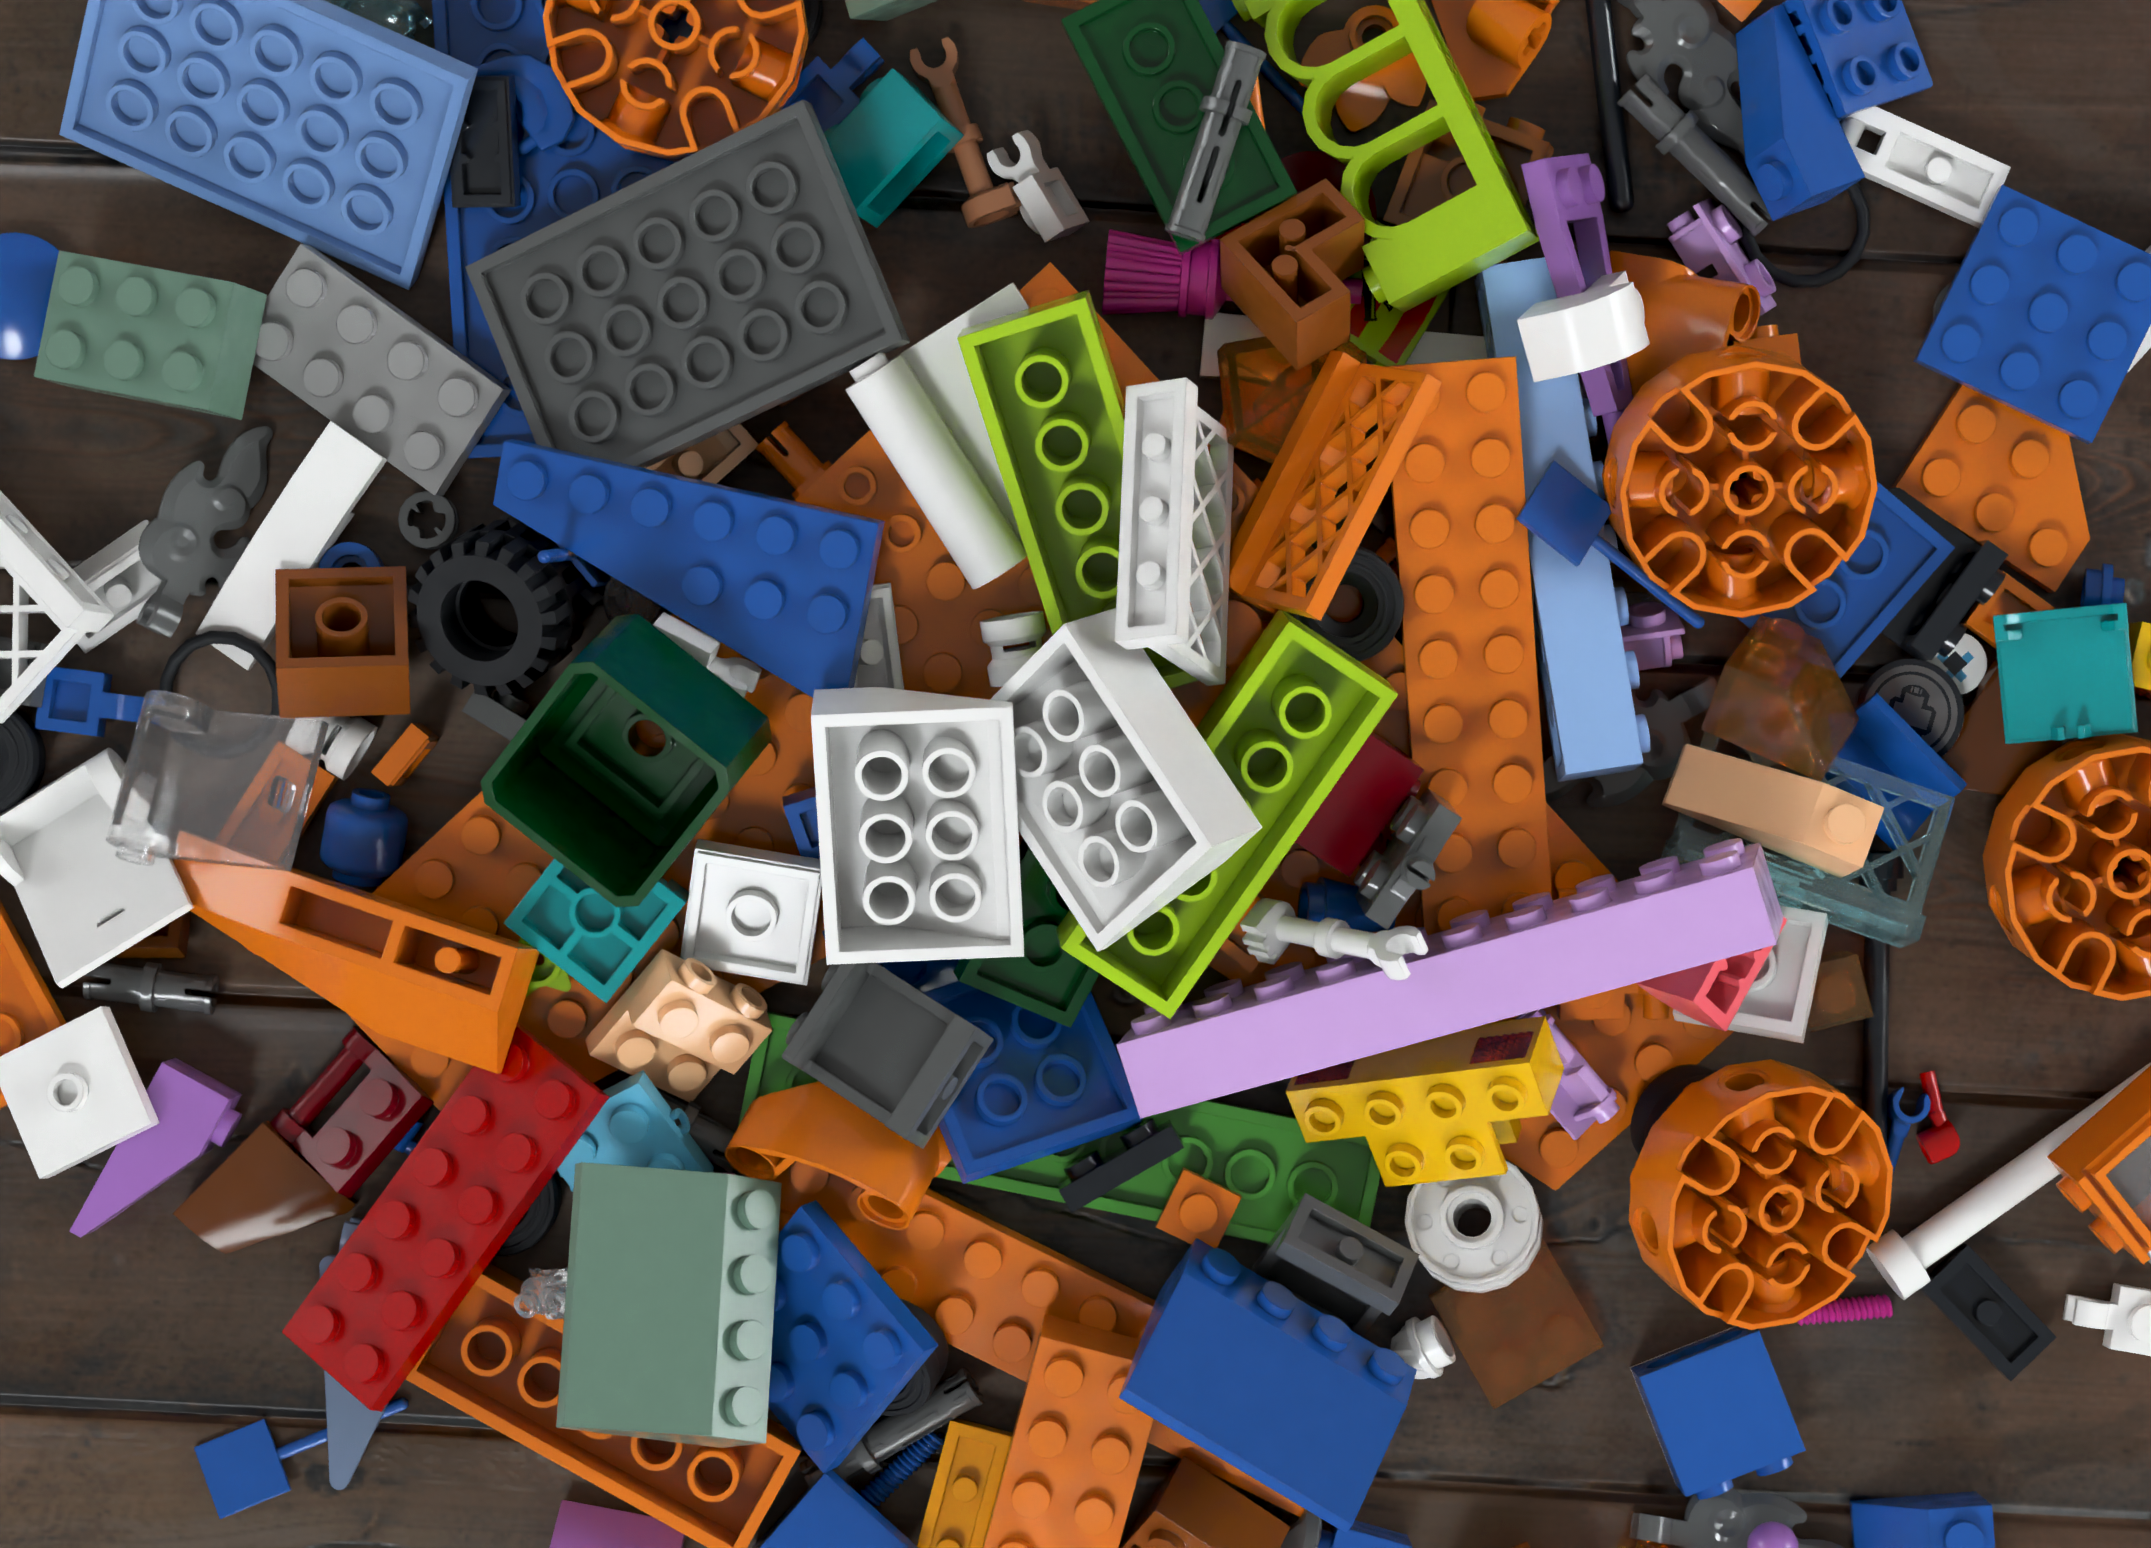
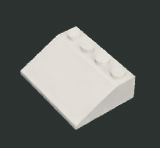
[990,608,1262,952]
[811,687,1024,965]

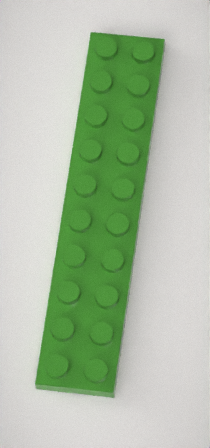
[738,1011,1381,1244]

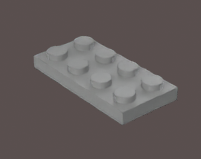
[253,244,511,496]

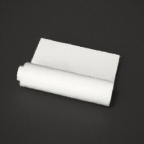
[845,282,1030,590]

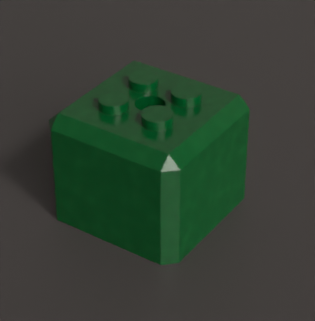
[480,614,772,907]

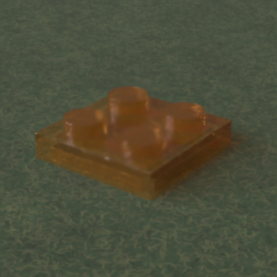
[1429,1238,1604,1409]

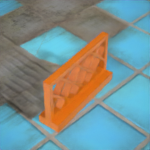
[1229,350,1442,621]

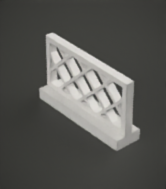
[1115,377,1234,686]
[0,491,114,724]

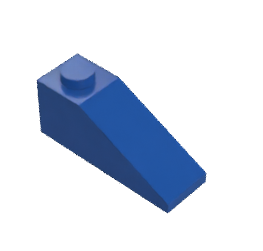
[1736,4,1865,221]

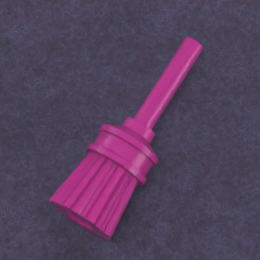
[1102,229,1363,320]

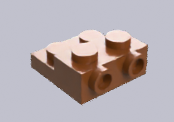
[1383,99,1555,264]

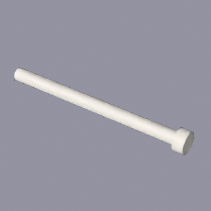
[1866,1062,2151,1300]

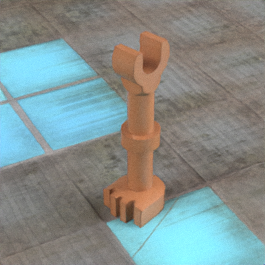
[910,37,1022,228]

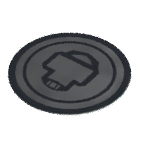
[1857,659,1964,757]

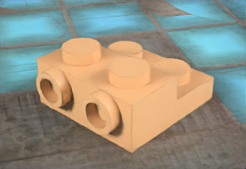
[585,949,773,1102]

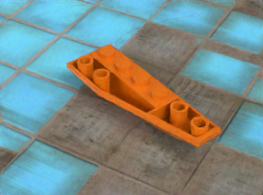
[173,832,540,1074]

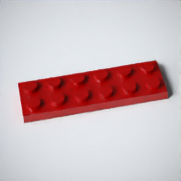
[282,1023,609,1412]

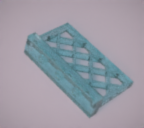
[1661,714,1955,948]

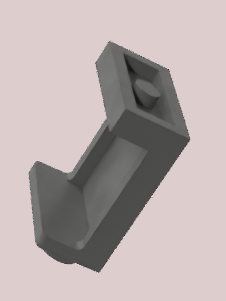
[782,963,994,1149]
[1251,1193,1420,1337]

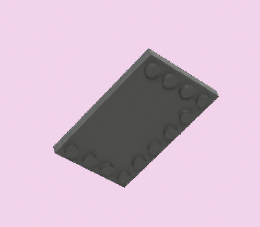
[465,100,910,468]

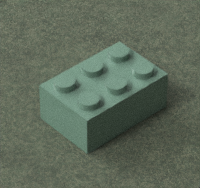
[34,250,267,420]

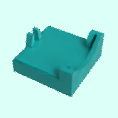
[1993,602,2138,744]
[503,859,689,1003]

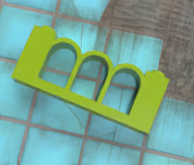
[1232,0,1540,312]

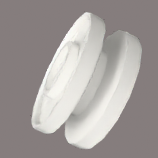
[1404,1160,1544,1293]

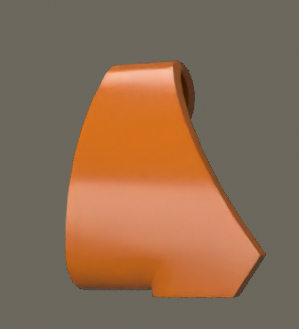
[1431,0,1560,102]
[1609,250,1761,398]
[724,1081,952,1230]

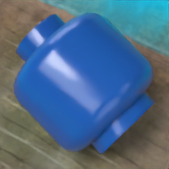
[320,788,408,887]

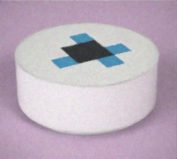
[1925,633,1987,695]

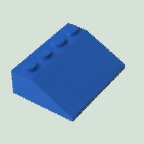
[1119,1238,1417,1533]

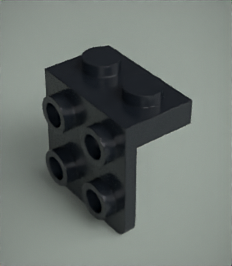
[1881,488,2008,661]

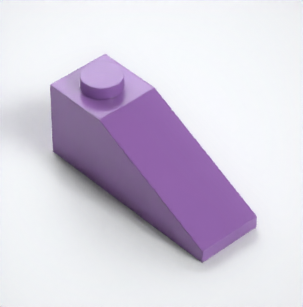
[69,1058,242,1238]

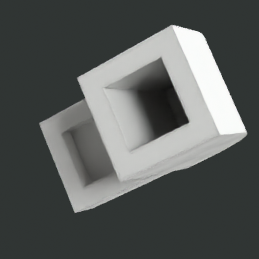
[1517,270,1650,382]

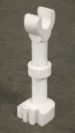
[1240,898,1429,980]

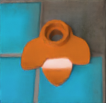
[1299,5,1427,133]

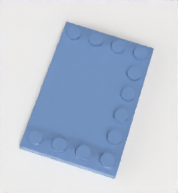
[59,0,478,290]

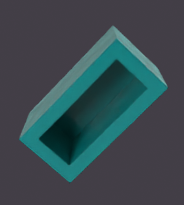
[824,68,964,228]

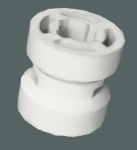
[980,611,1046,687]
[288,716,378,780]

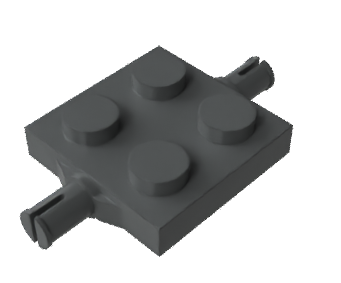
[1353,788,1462,930]

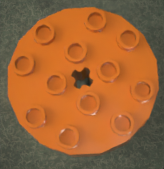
[543,0,809,162]
[1602,345,1878,618]
[1982,734,2151,1001]
[1629,1059,1893,1330]

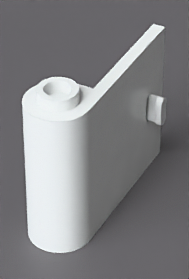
[0,748,194,989]

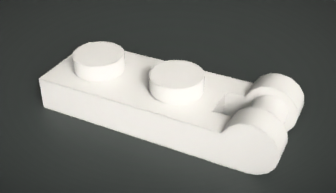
[1840,106,2011,228]

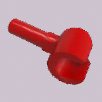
[1916,1071,1960,1164]

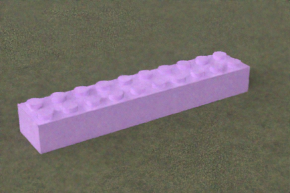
[1116,838,1783,1119]

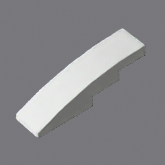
[196,421,387,671]

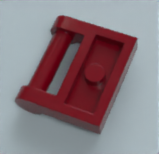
[270,1026,434,1198]

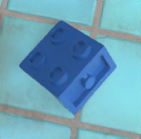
[1751,0,1933,121]

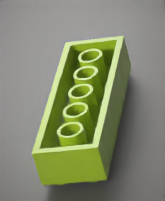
[957,290,1198,689]
[1056,610,1398,1019]

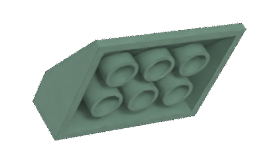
[556,1162,782,1448]

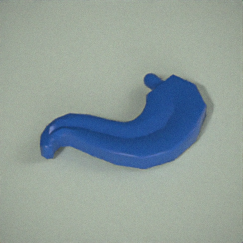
[448,55,576,154]

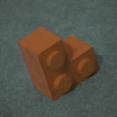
[1220,178,1365,371]

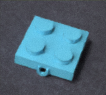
[557,1070,714,1192]

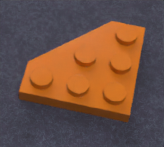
[1891,384,2090,593]

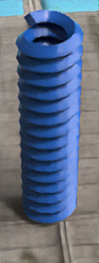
[861,1432,945,1506]

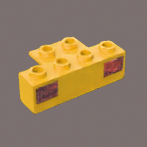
[1285,1016,1564,1187]

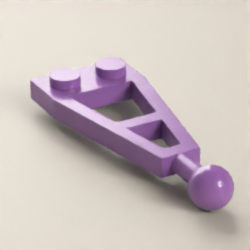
[1521,153,1633,445]

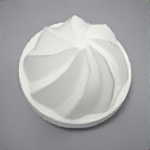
[1391,1315,1456,1379]

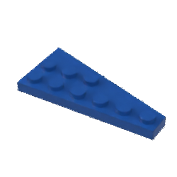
[493,439,885,698]

